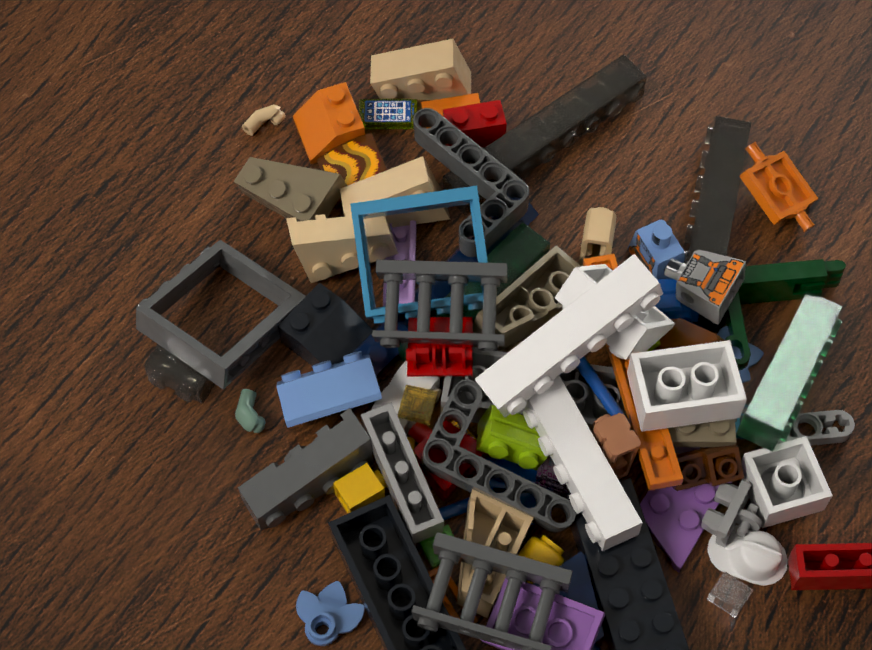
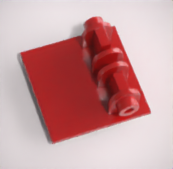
[406,317,473,377]

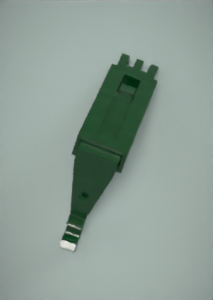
[724,259,846,370]

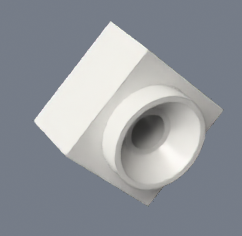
[741,436,833,528]

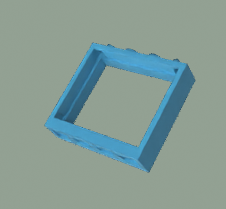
[350,186,488,324]

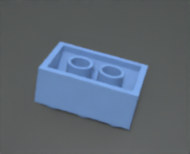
[276,351,382,428]

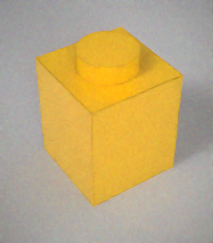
[333,463,387,514]

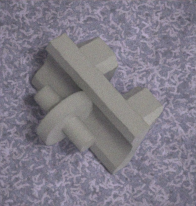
[701,480,762,548]

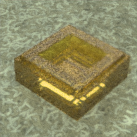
[398,385,438,425]

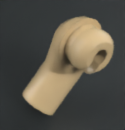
[242,104,285,136]

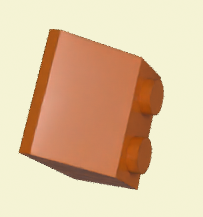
[293,82,365,164]

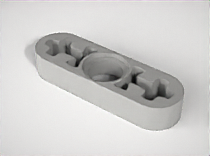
[760,410,855,447]

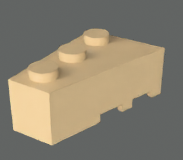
[370,39,471,100]
[340,156,450,227]
[286,212,398,283]
[457,489,534,618]

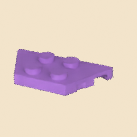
[640,481,733,572]

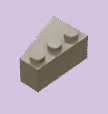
[233,157,347,222]

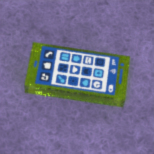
[359,99,418,129]

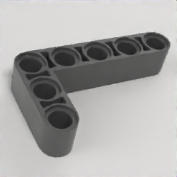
[413,108,529,257]
[421,379,576,533]

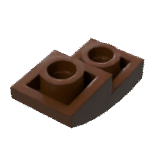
[672,445,744,491]

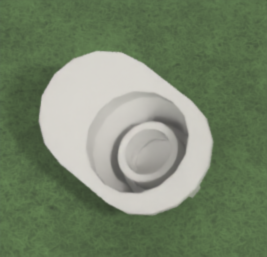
[708,525,788,586]

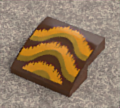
[317,132,387,209]

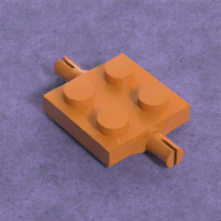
[739,142,818,232]

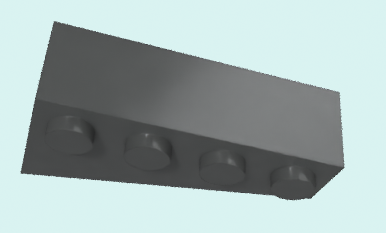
[238,408,374,531]

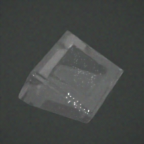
[707,572,754,618]

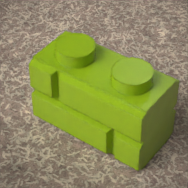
[476,405,548,470]

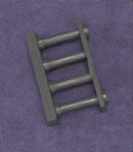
[372,259,508,351]
[412,532,573,650]

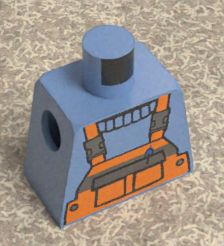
[627,220,685,279]

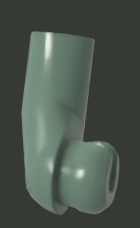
[235,389,266,433]

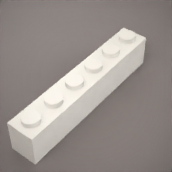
[475,254,663,417]
[523,376,643,551]

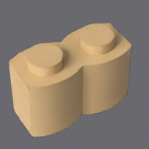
[579,207,617,266]

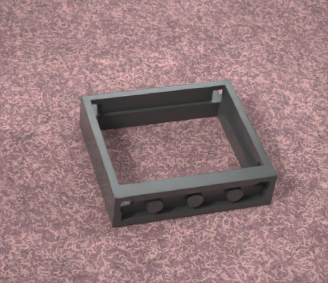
[136,240,306,390]

